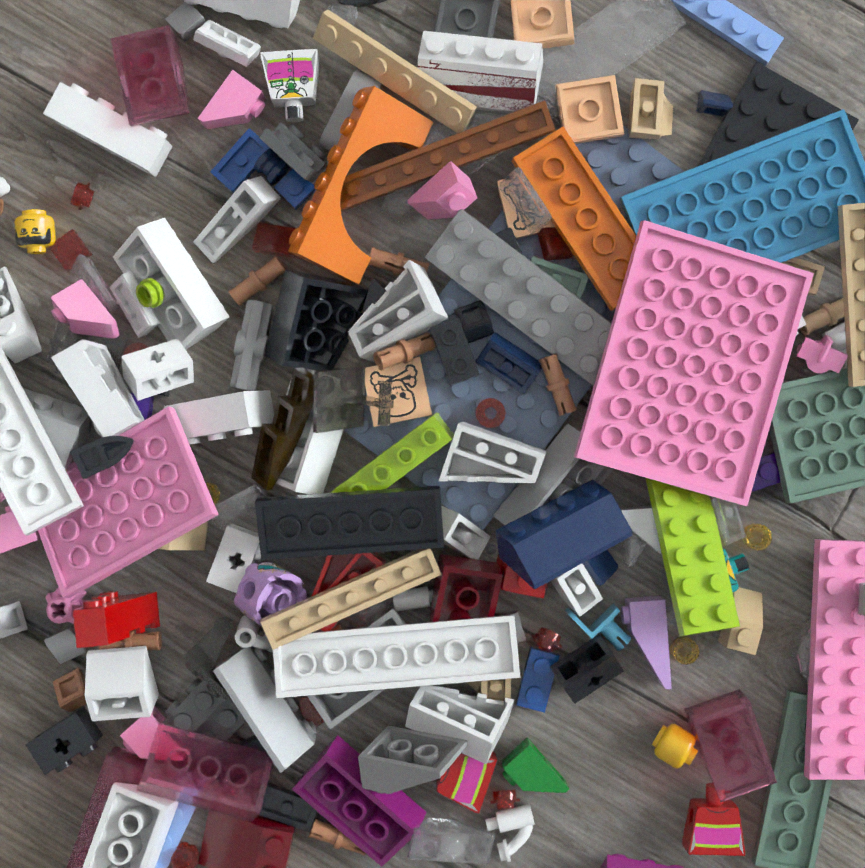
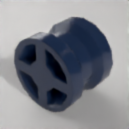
[254,148,290,185]

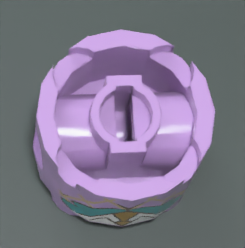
[234,562,307,626]

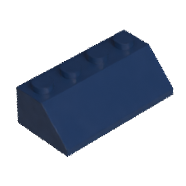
[495,479,633,589]

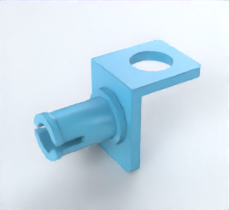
[565,604,631,651]

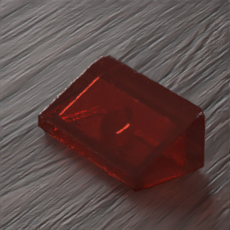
[252,223,302,259]

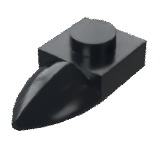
[70,436,134,479]

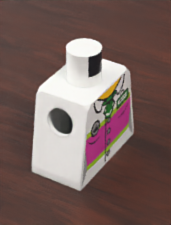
[260,49,320,122]

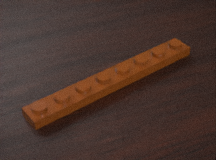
[340,100,555,212]

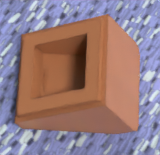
[53,668,87,712]

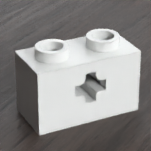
[121,338,194,401]
[206,524,261,593]

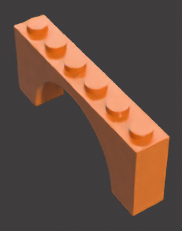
[288,86,433,285]

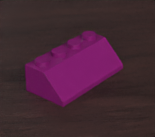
[292,735,427,867]

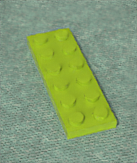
[646,478,740,637]

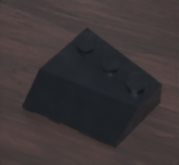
[264,269,369,372]

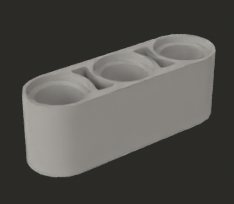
[319,69,384,151]

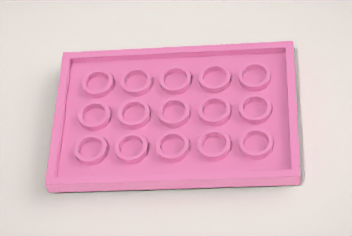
[38,406,218,598]

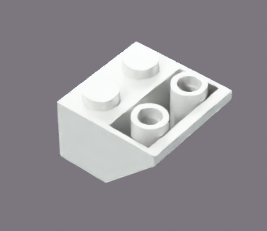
[85,646,159,721]

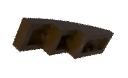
[251,368,320,491]

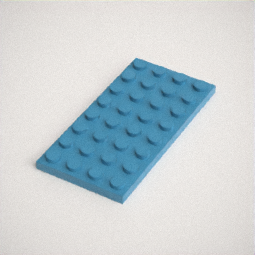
[619,109,865,263]

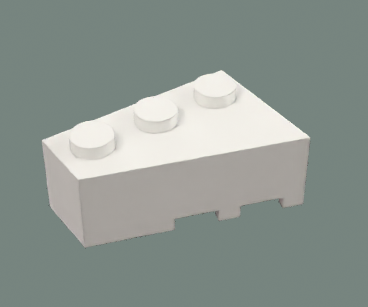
[348,260,448,362]
[51,339,144,437]
[164,390,274,445]
[439,422,547,483]
[405,685,515,764]

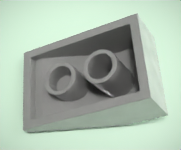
[358,726,468,794]

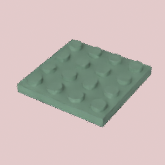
[769,368,865,504]

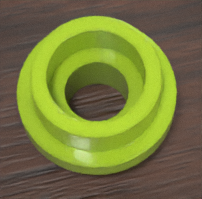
[136,278,164,308]

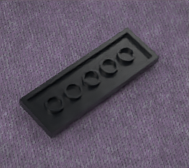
[255,486,444,560]

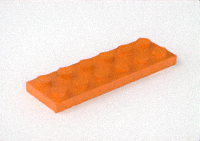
[512,126,636,311]

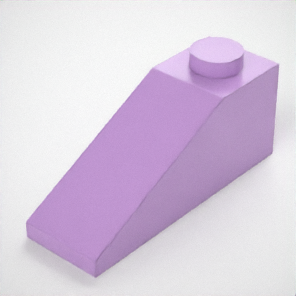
[621,596,672,689]

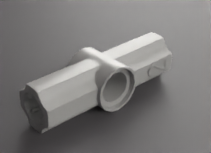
[229,300,273,391]

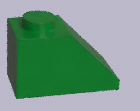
[501,737,569,793]

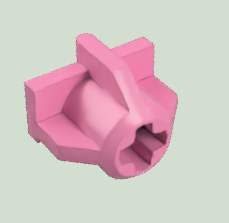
[796,335,848,373]
[45,587,87,624]

